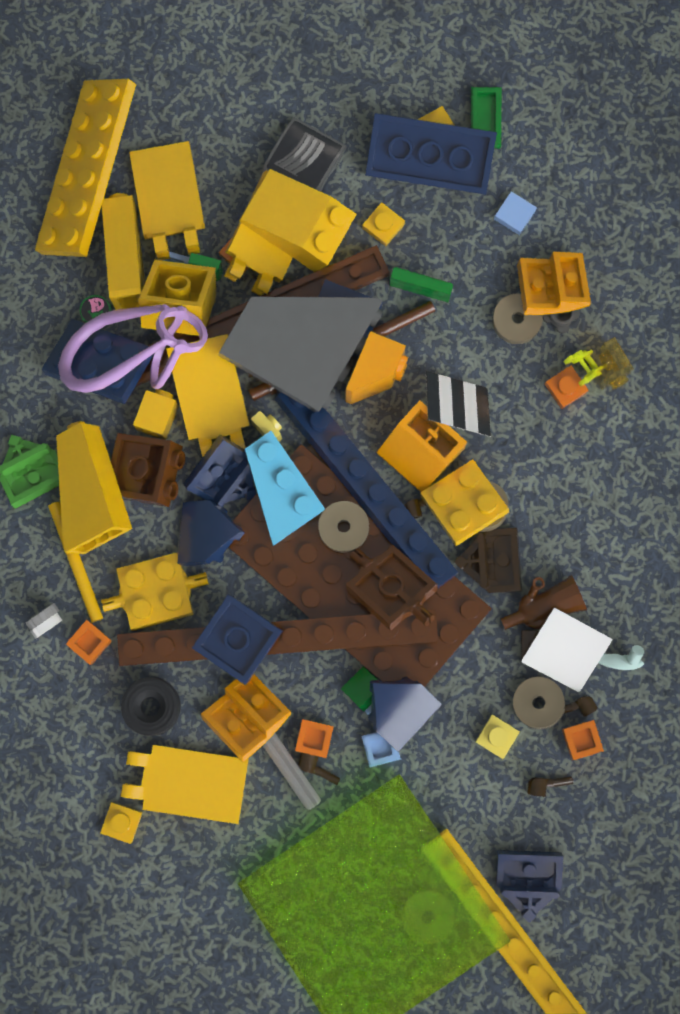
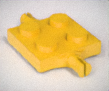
[101,552,209,631]

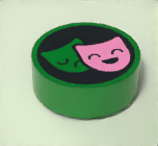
[80,295,112,323]

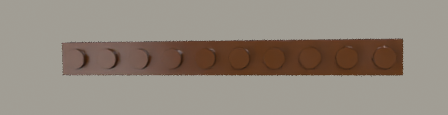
[105,245,390,400]
[117,609,438,666]

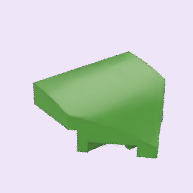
[0,435,59,509]

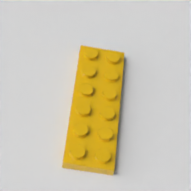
[35,79,136,257]

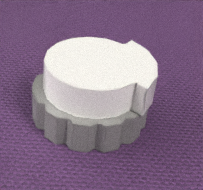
[25,603,62,639]

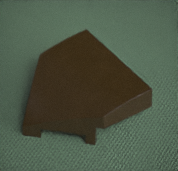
[454,528,522,593]

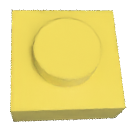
[251,411,282,442]
[475,715,520,759]

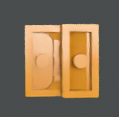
[517,251,591,315]
[201,674,291,762]

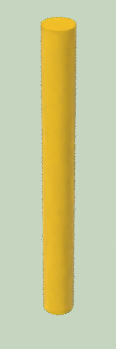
[48,502,103,623]

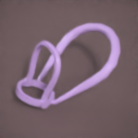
[58,304,208,393]

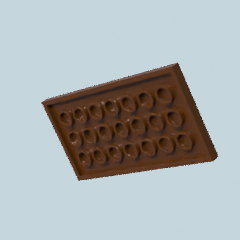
[228,444,492,687]

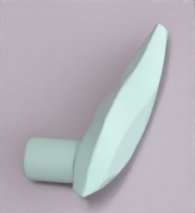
[598,645,644,670]

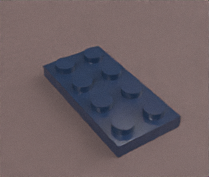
[365,113,497,195]

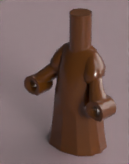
[500,575,587,630]

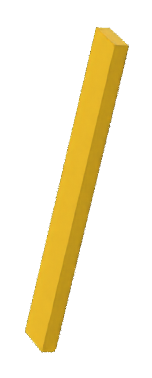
[421,828,587,1014]

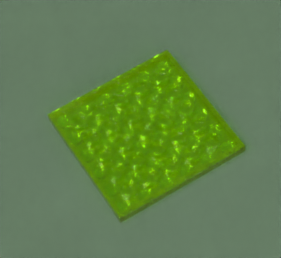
[237,773,510,1014]

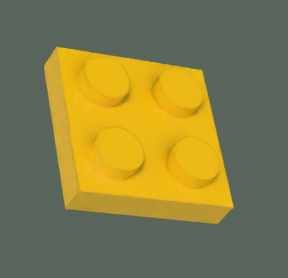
[420,459,509,546]

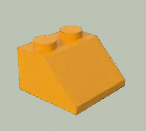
[346,331,409,404]

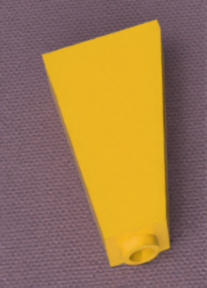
[102,193,145,310]
[56,421,132,554]

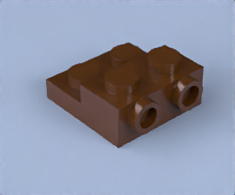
[111,433,185,507]

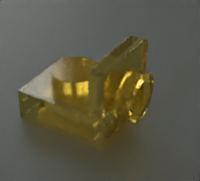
[599,337,634,390]

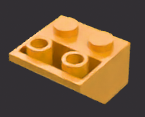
[377,400,467,492]

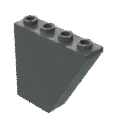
[218,297,383,413]

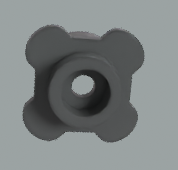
[543,309,580,333]

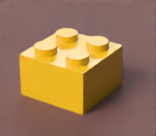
[139,260,216,336]

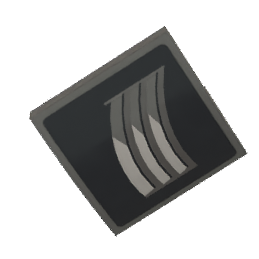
[262,117,347,192]

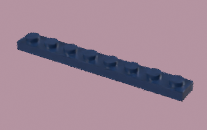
[275,393,458,588]

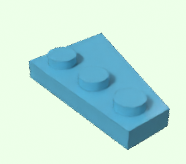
[244,431,325,546]

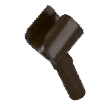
[404,499,427,519]
[563,695,598,717]
[298,753,340,785]
[527,776,573,797]

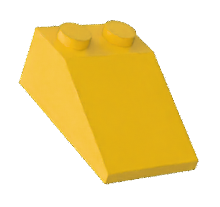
[239,169,357,272]

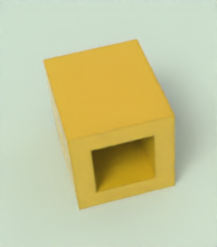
[133,389,179,440]

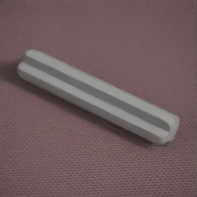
[262,733,321,810]

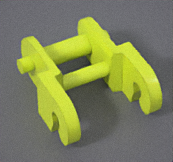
[563,350,604,386]

